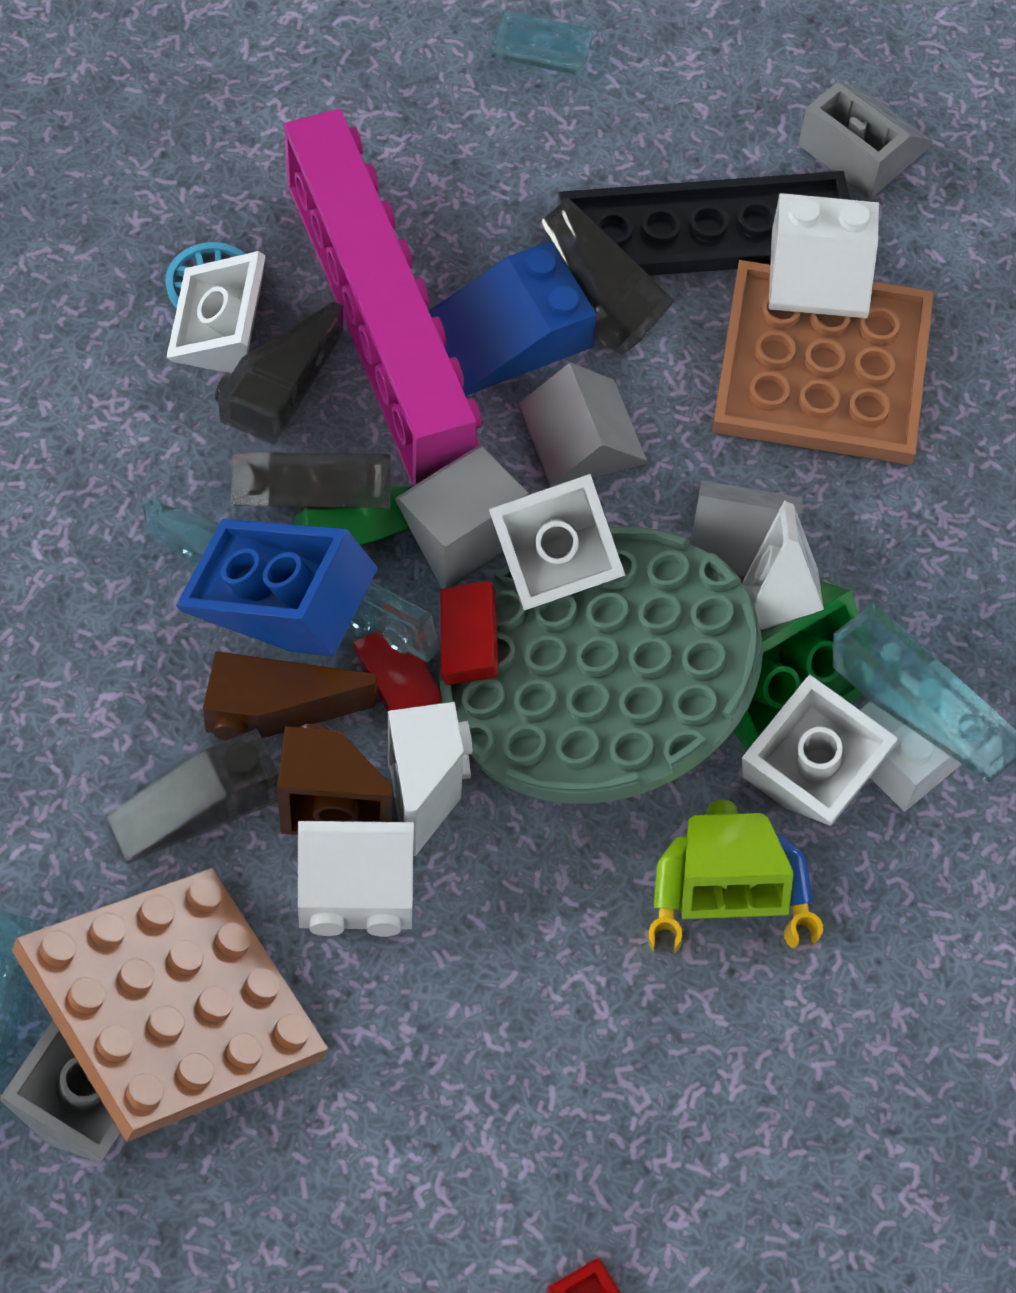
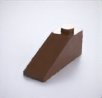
[203,651,377,742]

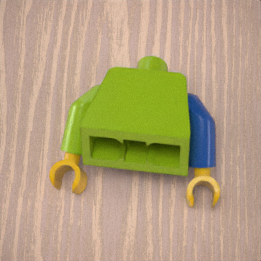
[648,800,823,953]

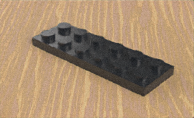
[557,171,850,281]

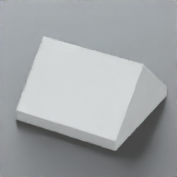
[166,251,265,375]
[489,474,625,611]
[742,500,824,631]

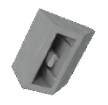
[798,82,933,199]

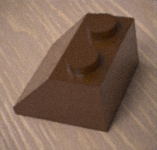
[277,724,392,835]

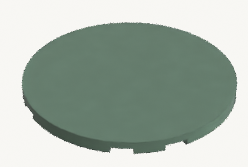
[440,526,763,804]

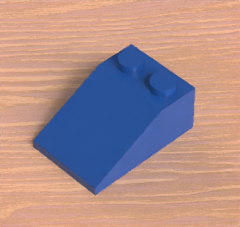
[429,240,597,396]
[176,519,378,657]

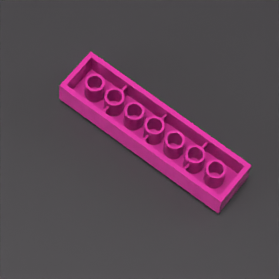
[284,108,482,486]

